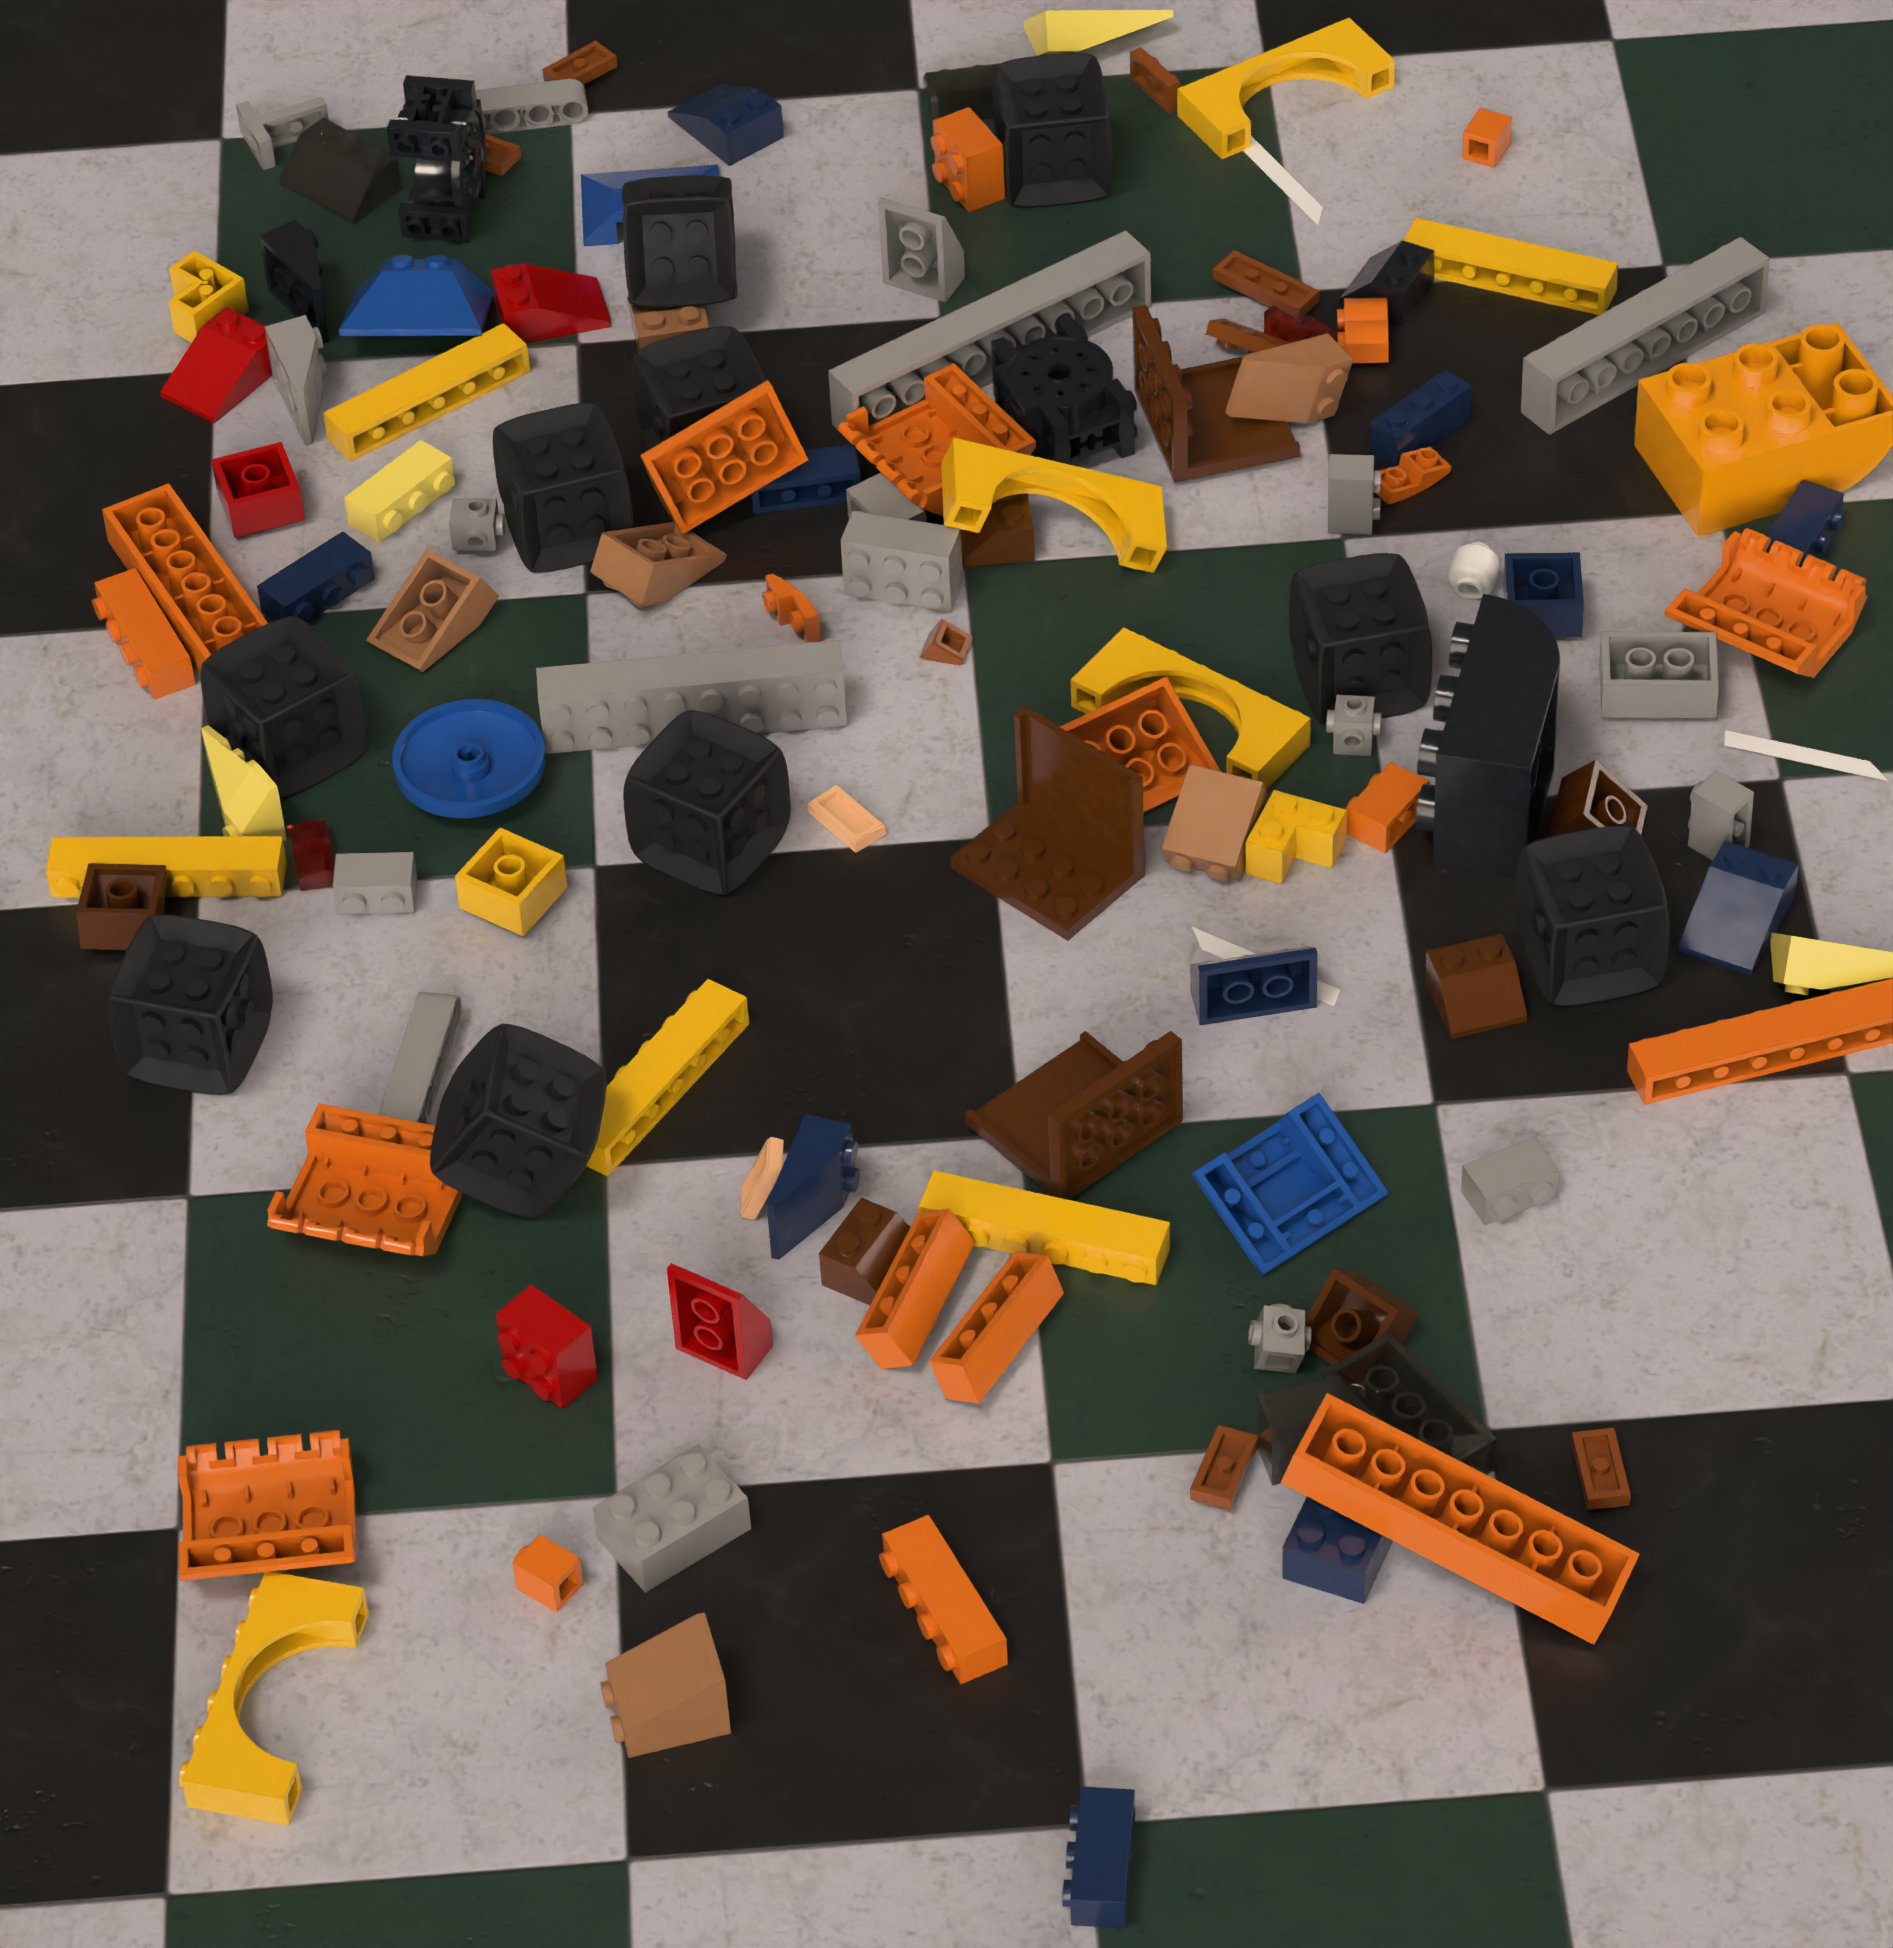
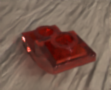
[1264,305,1335,343]
[287,819,335,891]

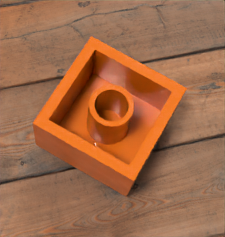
[931,107,1005,213]

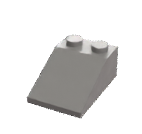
[878,198,965,303]
[264,315,327,446]

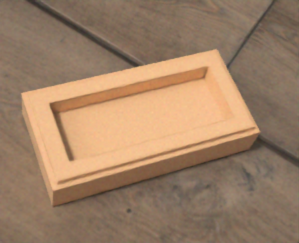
[807,785,886,853]
[740,1136,784,1221]

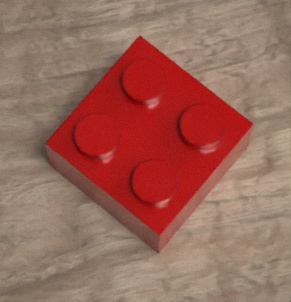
[211,442,305,538]
[495,1285,598,1409]

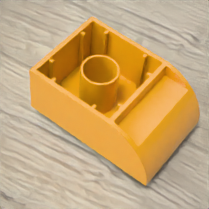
[1634,322,1893,537]

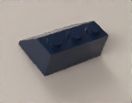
[1190,946,1318,1026]

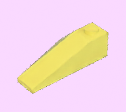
[1023,10,1173,56]
[201,725,287,842]
[1770,932,1893,995]

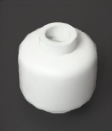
[1448,542,1500,599]

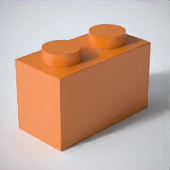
[1346,762,1429,854]

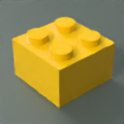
[455,828,568,937]

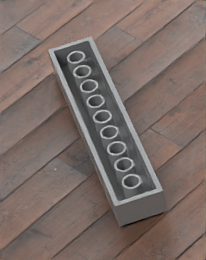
[828,230,1151,448]

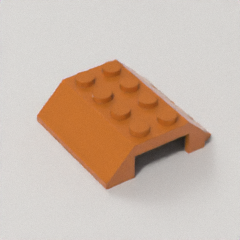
[838,363,1036,516]
[1665,528,1868,678]
[267,1103,463,1256]
[178,1430,358,1581]

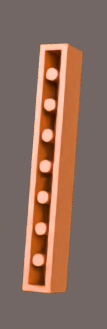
[1627,978,1893,1105]

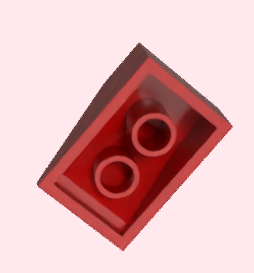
[490,263,611,343]
[160,307,272,424]
[666,1263,773,1380]

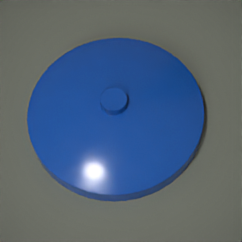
[392,699,546,818]

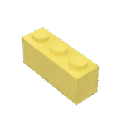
[344,440,455,543]

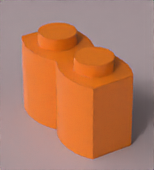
[1337,298,1389,363]

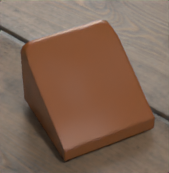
[920,619,973,666]

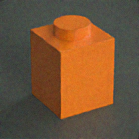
[1462,108,1512,168]
[512,1534,584,1612]

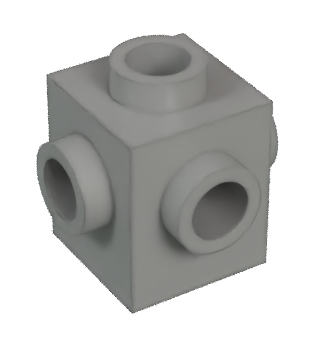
[449,498,505,551]
[1326,695,1382,756]
[1248,1304,1311,1374]

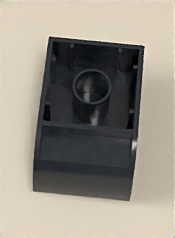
[1416,594,1560,878]

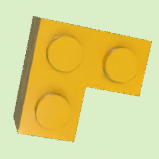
[169,250,249,343]
[1245,790,1347,884]

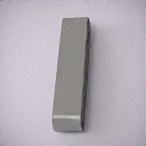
[475,79,588,135]
[379,991,461,1124]

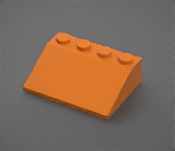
[640,380,808,534]
[1060,677,1221,813]

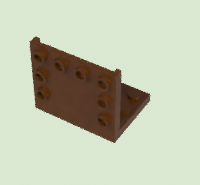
[1132,305,1300,483]
[950,706,1145,941]
[965,1031,1183,1200]

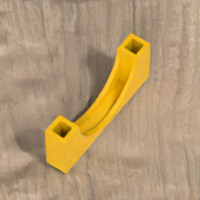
[1177,18,1395,159]
[941,438,1167,573]
[1070,628,1311,790]
[179,1571,369,1825]

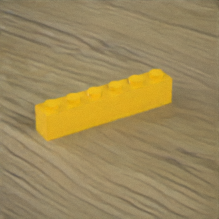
[1403,217,1618,315]
[323,323,530,462]
[46,836,287,897]
[587,979,749,1177]
[918,1170,1170,1285]

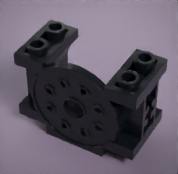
[387,75,488,243]
[991,315,1138,464]

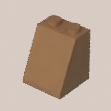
[1161,764,1269,882]
[600,1612,731,1758]

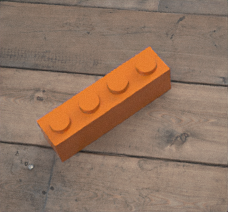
[92,568,196,700]
[855,1208,975,1369]
[929,1251,1064,1404]
[879,1515,1008,1684]

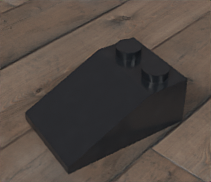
[259,219,329,344]

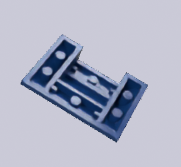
[581,165,719,246]
[339,255,494,336]
[1191,1093,1389,1277]

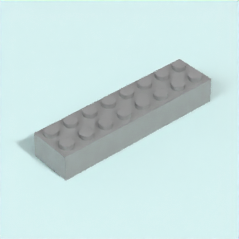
[1521,237,1770,435]
[536,640,847,754]

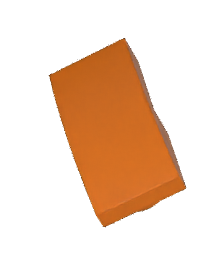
[1376,446,1452,505]
[762,574,821,643]

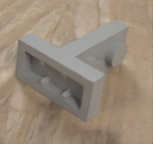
[236,97,331,170]

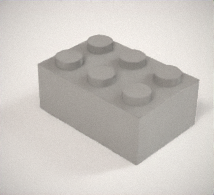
[840,511,963,612]
[1599,631,1719,718]
[593,1444,751,1593]

